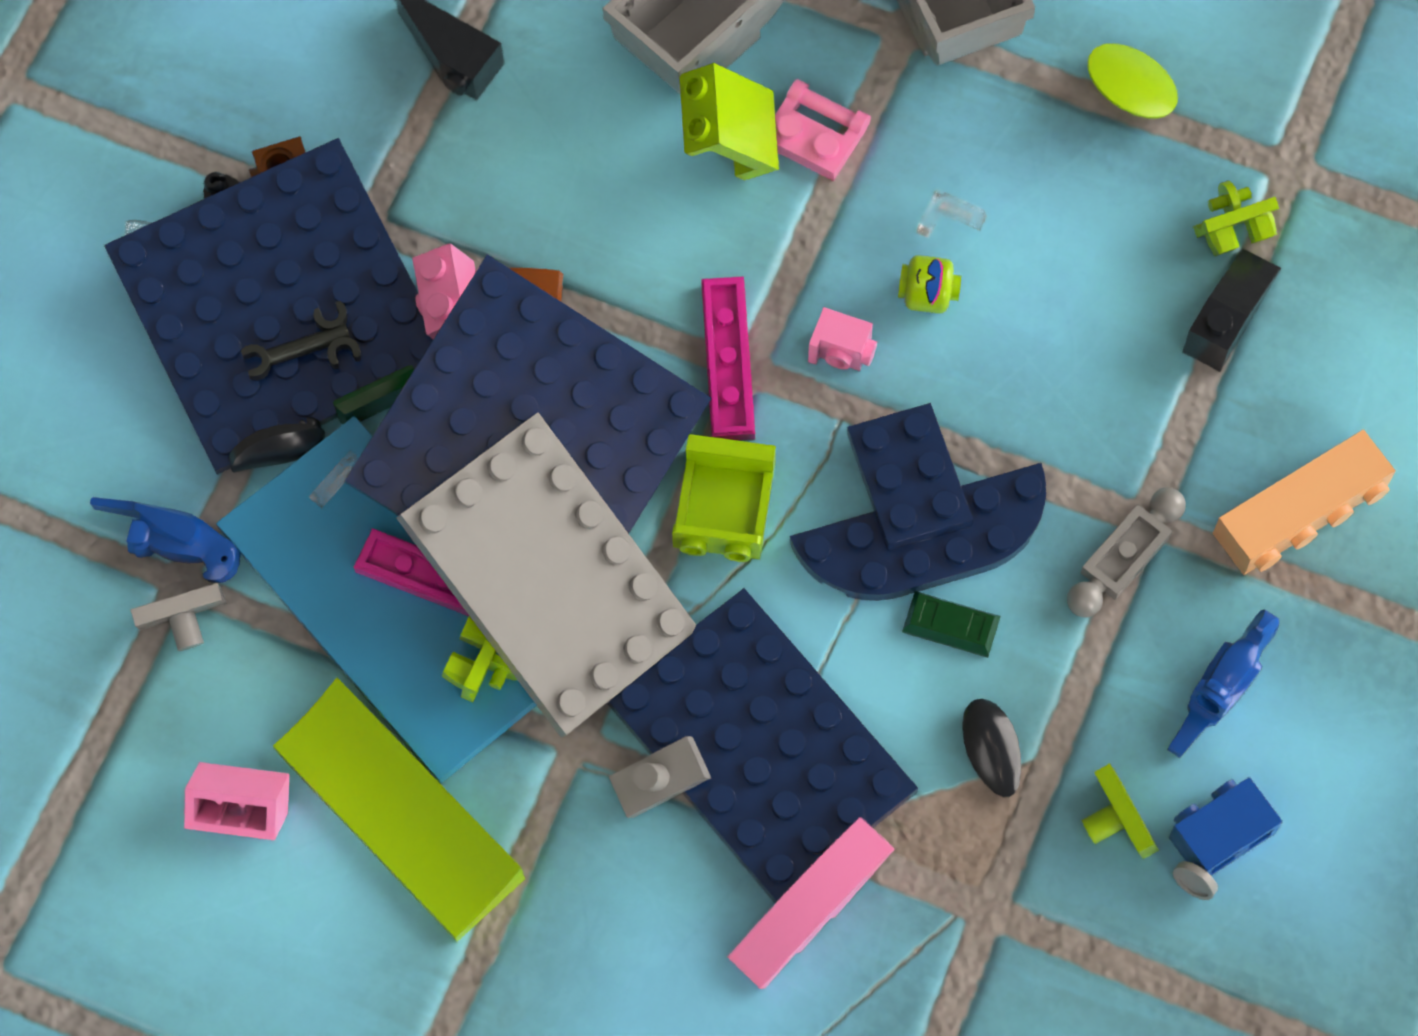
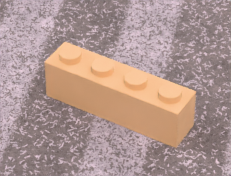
[1213,429,1396,575]

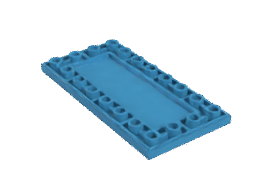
[216,416,537,784]

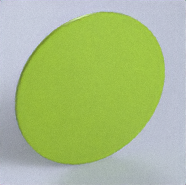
[1087,43,1178,119]

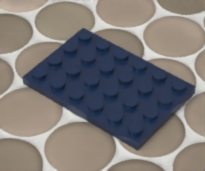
[607,588,918,904]

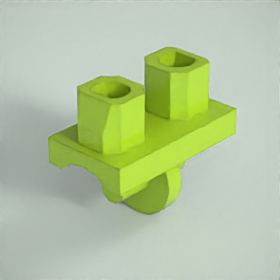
[1193,180,1279,256]
[442,616,517,703]

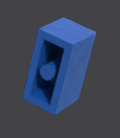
[1169,776,1283,876]

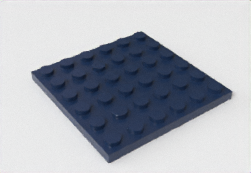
[104,138,433,475]
[344,255,711,533]

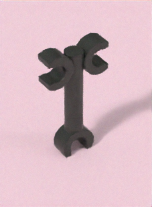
[241,301,361,381]

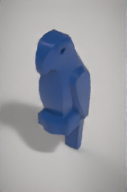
[90,497,241,583]
[1167,609,1280,758]

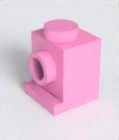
[808,307,877,371]

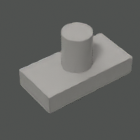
[130,583,227,651]
[609,736,711,818]

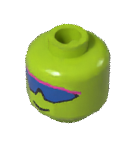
[898,255,962,314]

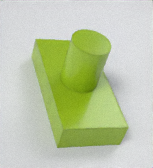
[1081,763,1160,859]

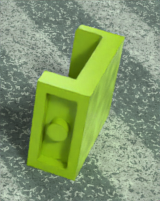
[679,63,779,181]
[672,434,776,562]

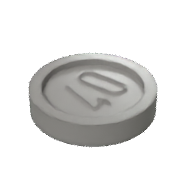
[1173,861,1218,900]

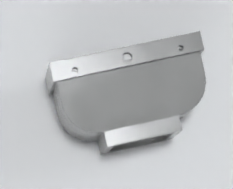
[603,0,784,94]
[897,0,1035,66]

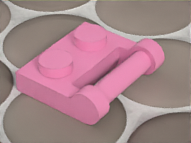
[775,79,871,181]

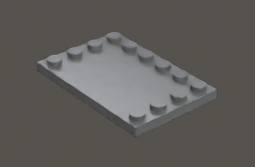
[396,412,696,737]

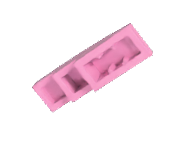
[728,817,895,989]

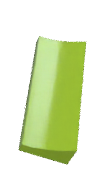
[273,677,525,942]

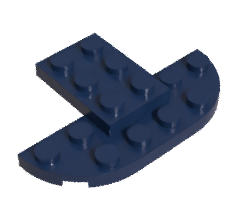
[790,403,1046,601]

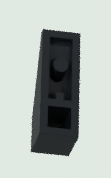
[395,0,504,101]
[1182,249,1281,372]

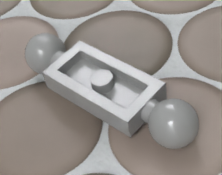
[1067,487,1186,617]

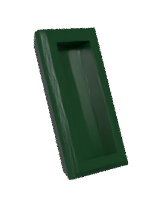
[333,365,414,424]
[902,591,1001,658]

